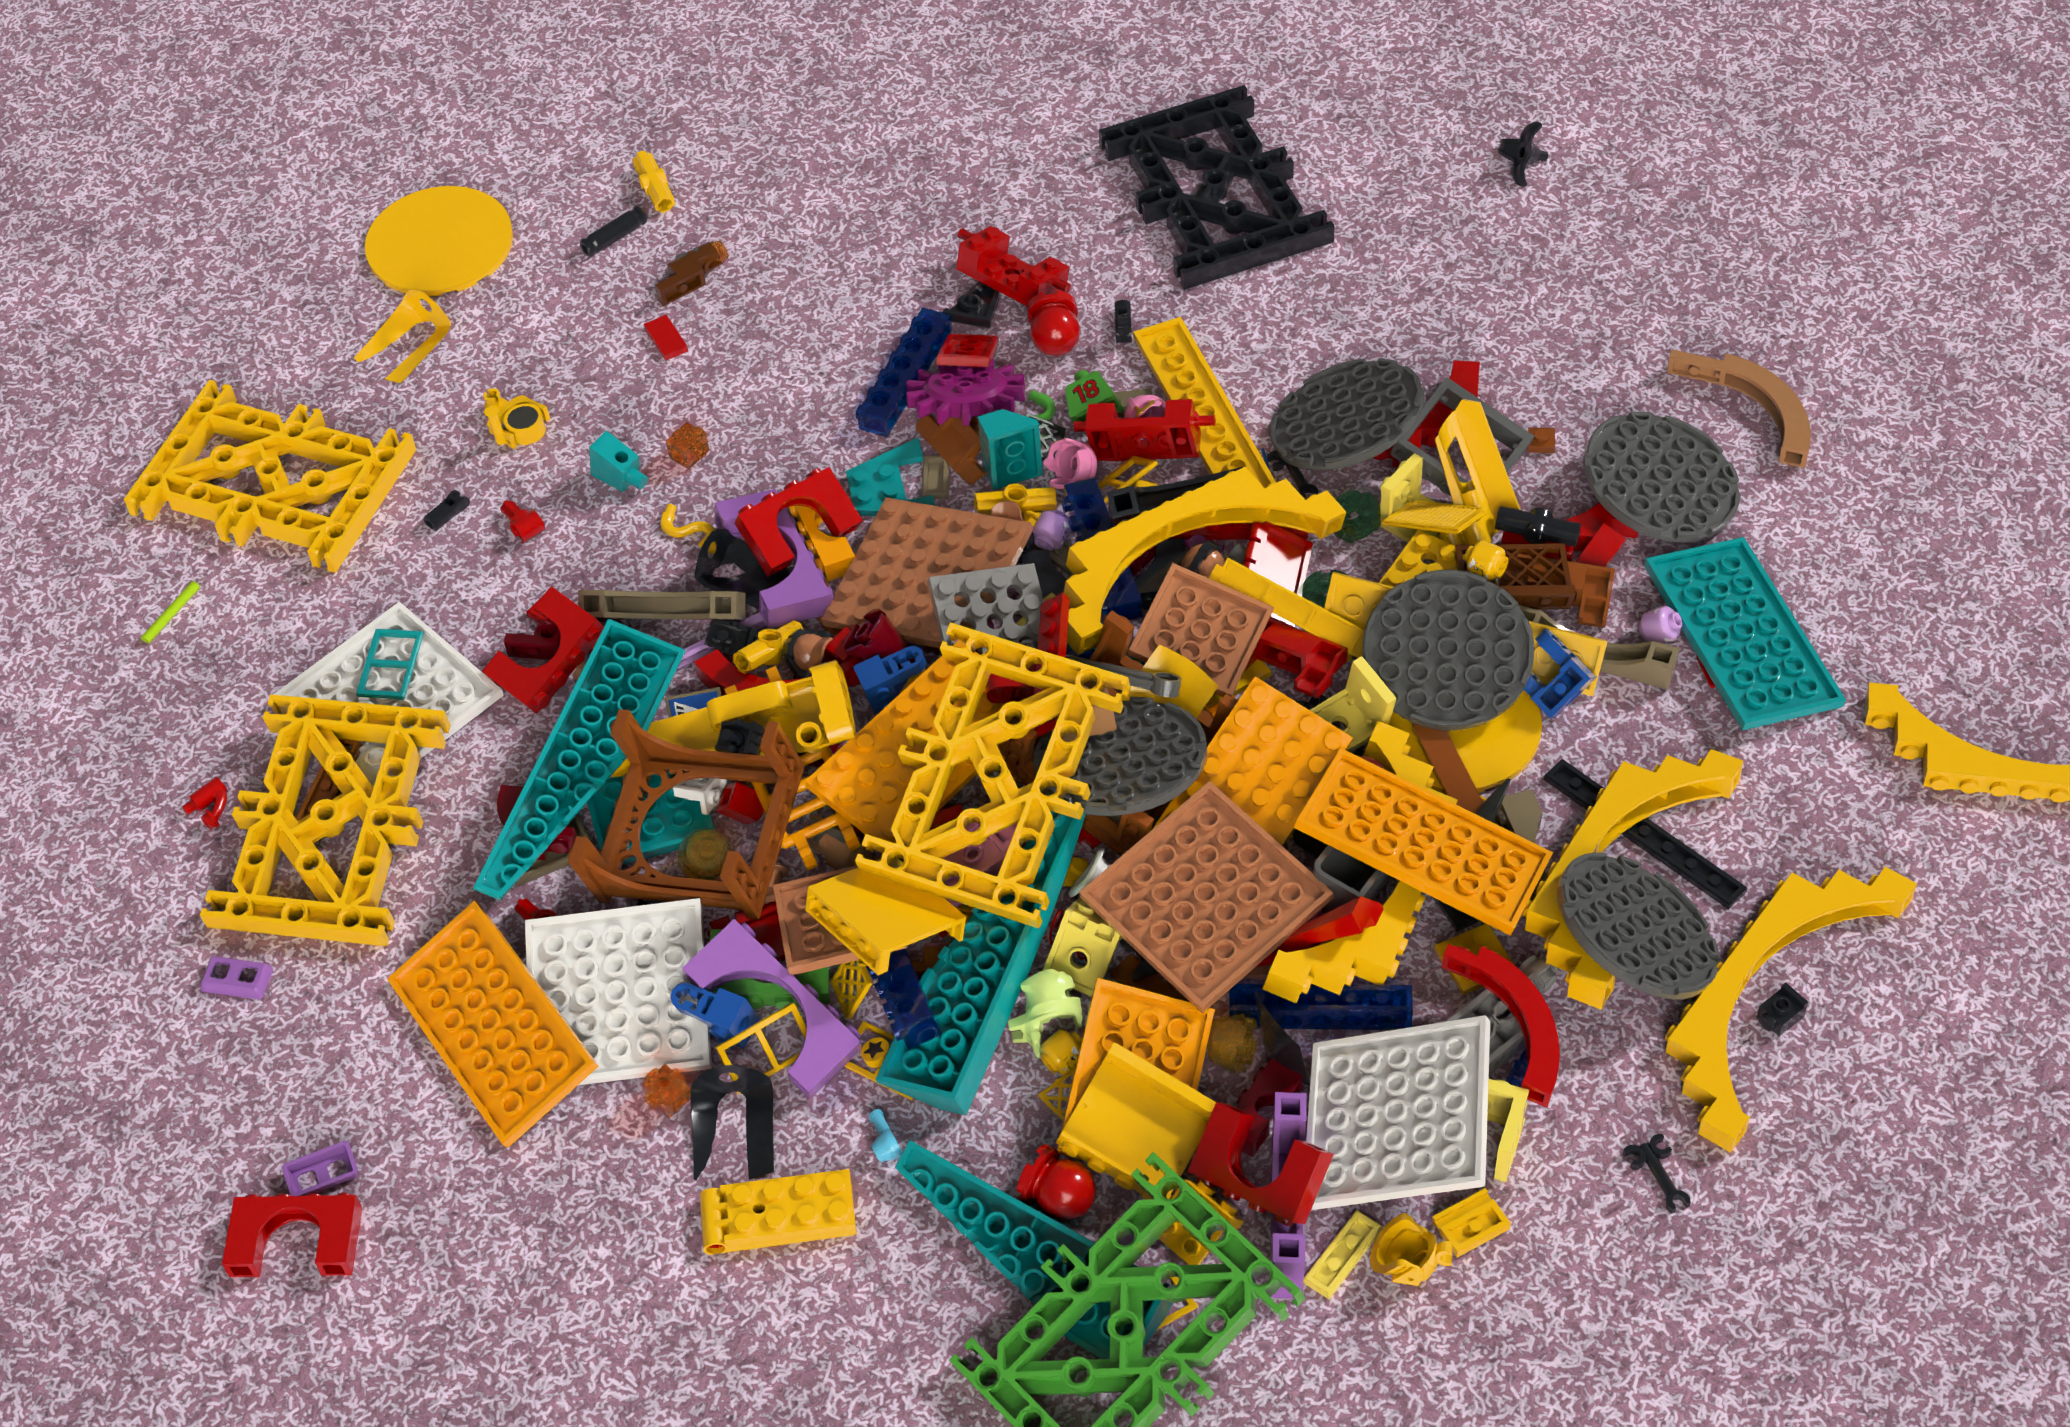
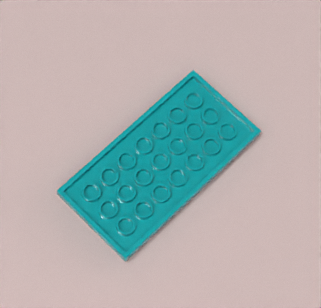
[1644,537,1846,731]

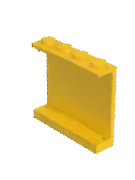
[805,858,966,975]
[1055,1042,1216,1200]

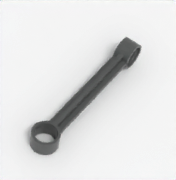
[1020,639,1181,698]

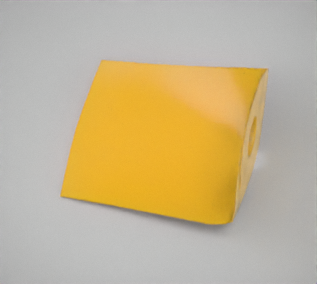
[354,289,451,383]
[1122,645,1219,719]

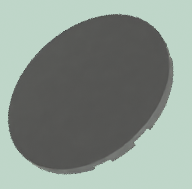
[1270,358,1424,470]
[1583,411,1741,543]
[1363,570,1534,731]
[1033,697,1207,816]
[1557,852,1719,999]

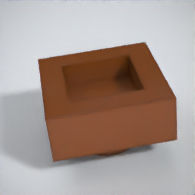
[1528,427,1555,453]

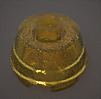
[678,828,735,881]
[1207,1013,1258,1074]

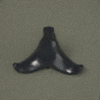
[1498,122,1548,187]

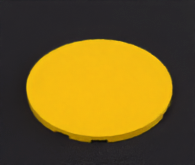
[365,186,513,296]
[1389,690,1542,793]

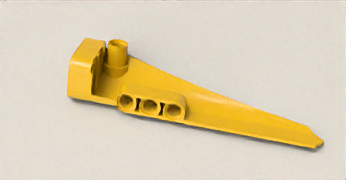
[610,660,856,778]

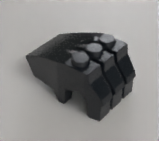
[704,619,759,657]
[715,719,765,755]

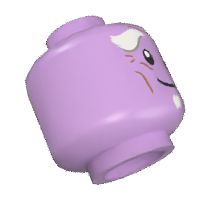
[1032,509,1071,551]
[1638,606,1682,644]

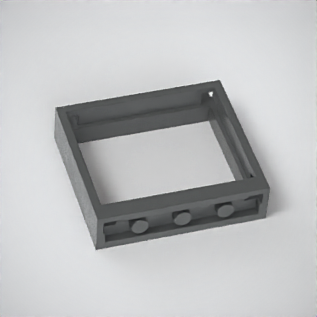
[1390,377,1535,496]

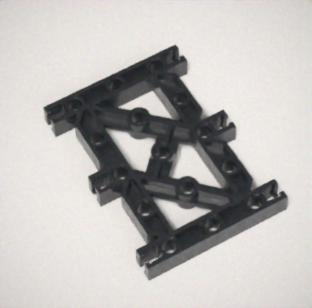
[1099,85,1335,290]

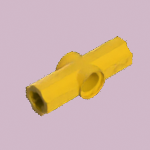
[632,150,675,213]
[974,484,1057,517]
[733,620,803,674]

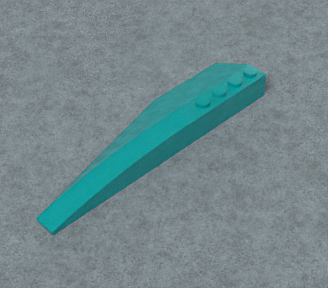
[473,619,686,900]
[875,811,1086,1116]

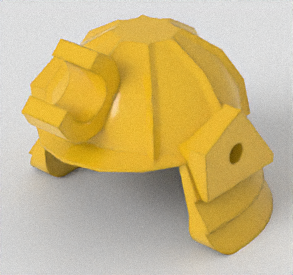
[1370,1213,1452,1286]

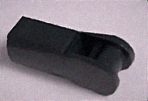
[423,490,470,532]

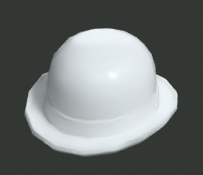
[1068,848,1110,897]

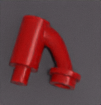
[181,777,228,830]

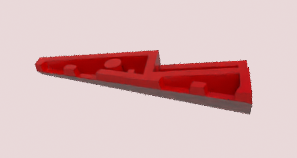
[1255,896,1384,968]

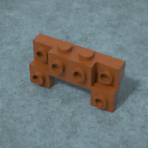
[1499,554,1615,628]

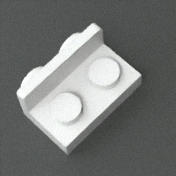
[673,778,733,815]

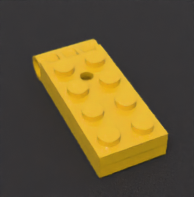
[699,1169,857,1255]

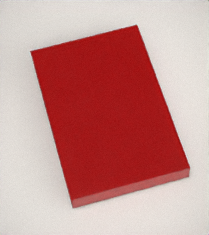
[937,334,999,367]

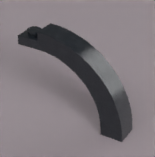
[1107,467,1243,520]

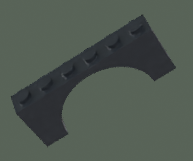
[1022,538,1186,612]

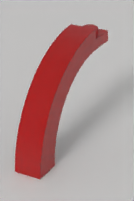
[694,649,861,696]
[1441,944,1560,1108]

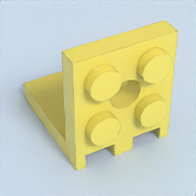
[1379,453,1438,542]
[1310,656,1397,753]
[1043,897,1122,997]
[1487,1079,1529,1182]

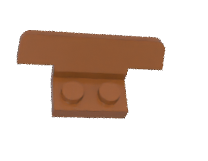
[916,414,987,484]

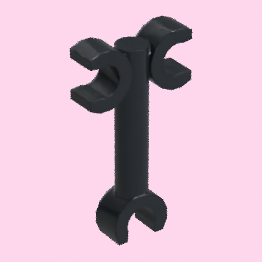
[1267,451,1318,500]
[1623,1134,1691,1214]

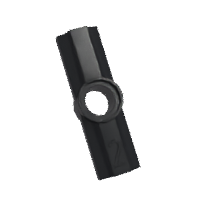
[1495,506,1582,547]

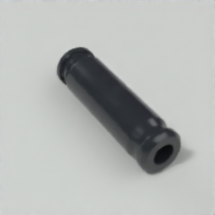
[580,206,647,257]

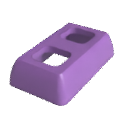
[201,956,273,999]
[282,1141,358,1196]

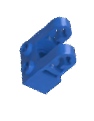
[1524,628,1597,719]
[853,646,926,716]
[670,983,760,1050]

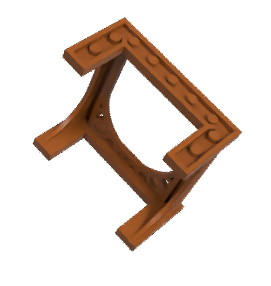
[1000,611,1238,856]
[568,709,805,920]

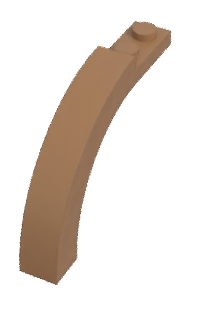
[1667,349,1811,468]

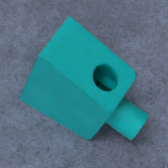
[589,431,649,492]

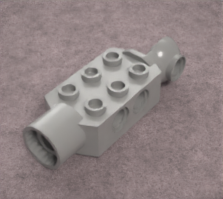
[1445,955,1559,1076]

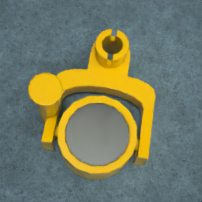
[483,388,550,449]

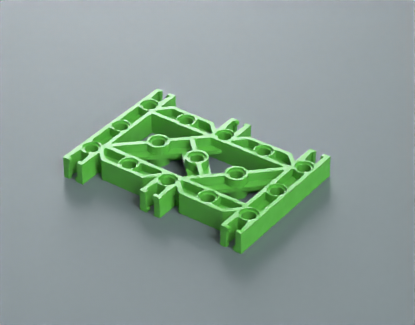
[949,1152,1306,1427]

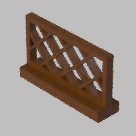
[1454,543,1576,610]

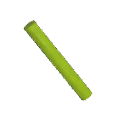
[140,581,200,644]

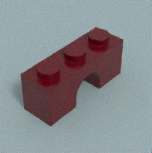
[1236,1058,1303,1157]

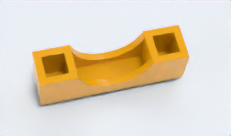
[787,505,855,582]

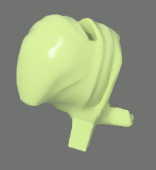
[1008,969,1083,1059]

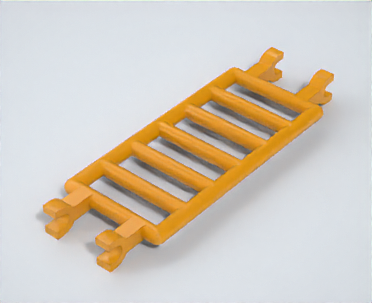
[724,666,861,871]

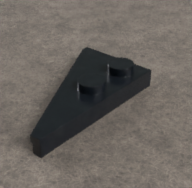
[942,282,1001,328]

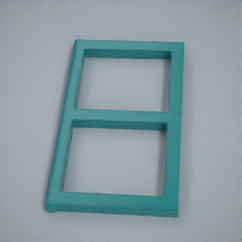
[356,629,424,700]

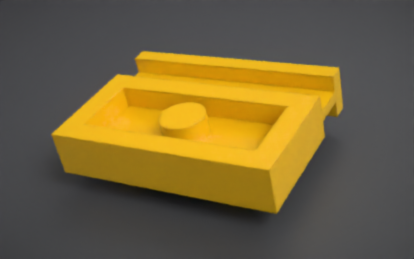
[1432,1188,1511,1258]

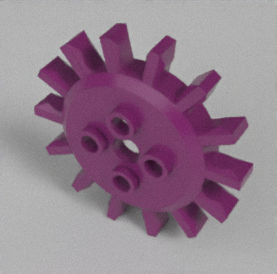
[906,359,1025,426]

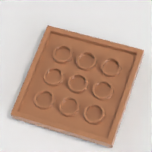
[1127,563,1274,697]
[773,865,907,975]

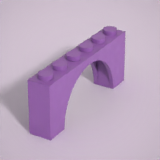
[714,489,834,629]
[682,919,862,1099]
[1270,1092,1307,1299]

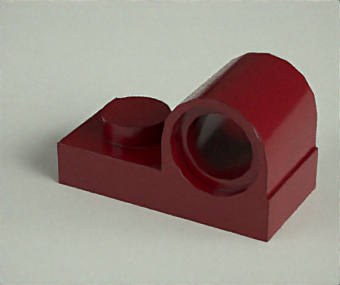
[504,620,561,660]

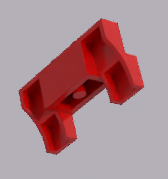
[1245,619,1348,699]

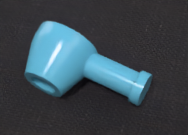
[868,1109,903,1162]

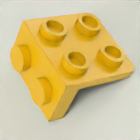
[1158,1180,1244,1265]

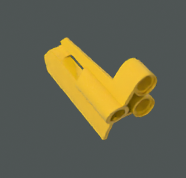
[1435,399,1520,545]

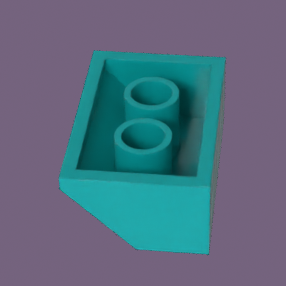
[978,409,1043,490]

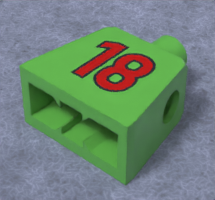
[1065,370,1124,422]

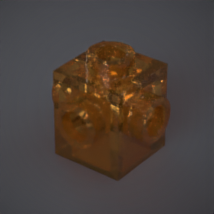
[666,422,710,469]
[643,1064,691,1119]

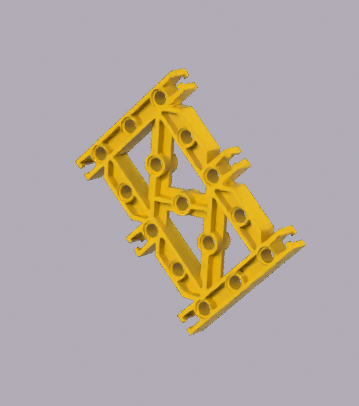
[124,380,416,573]
[855,622,1131,929]
[200,694,451,946]

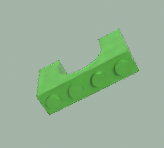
[710,929,830,1009]

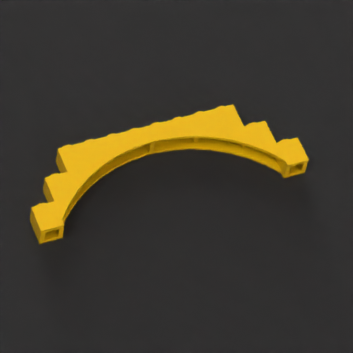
[1063,467,1346,655]
[1865,682,2070,803]
[1263,721,1458,1003]
[1523,749,1743,1010]
[1665,866,1917,1153]

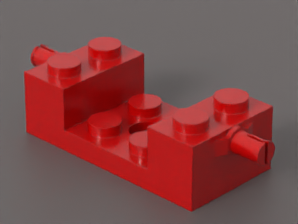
[956,226,1071,306]
[1073,399,1216,462]

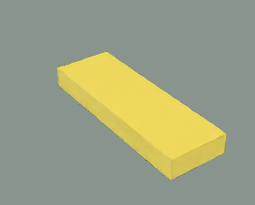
[1303,1210,1383,1299]

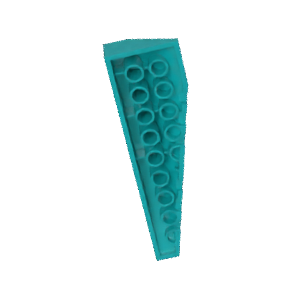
[895,1140,1174,1359]

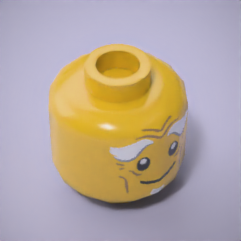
[1464,540,1508,581]
[1039,1029,1082,1075]

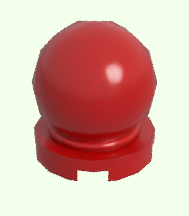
[1027,290,1081,357]
[1016,1144,1097,1221]

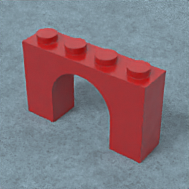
[734,467,863,577]
[481,586,604,714]
[1188,1102,1334,1227]
[222,1193,362,1277]

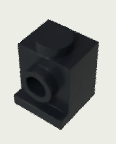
[1757,982,1808,1037]

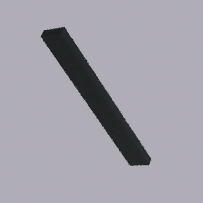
[1543,759,1748,910]

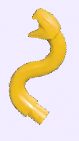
[660,504,716,554]

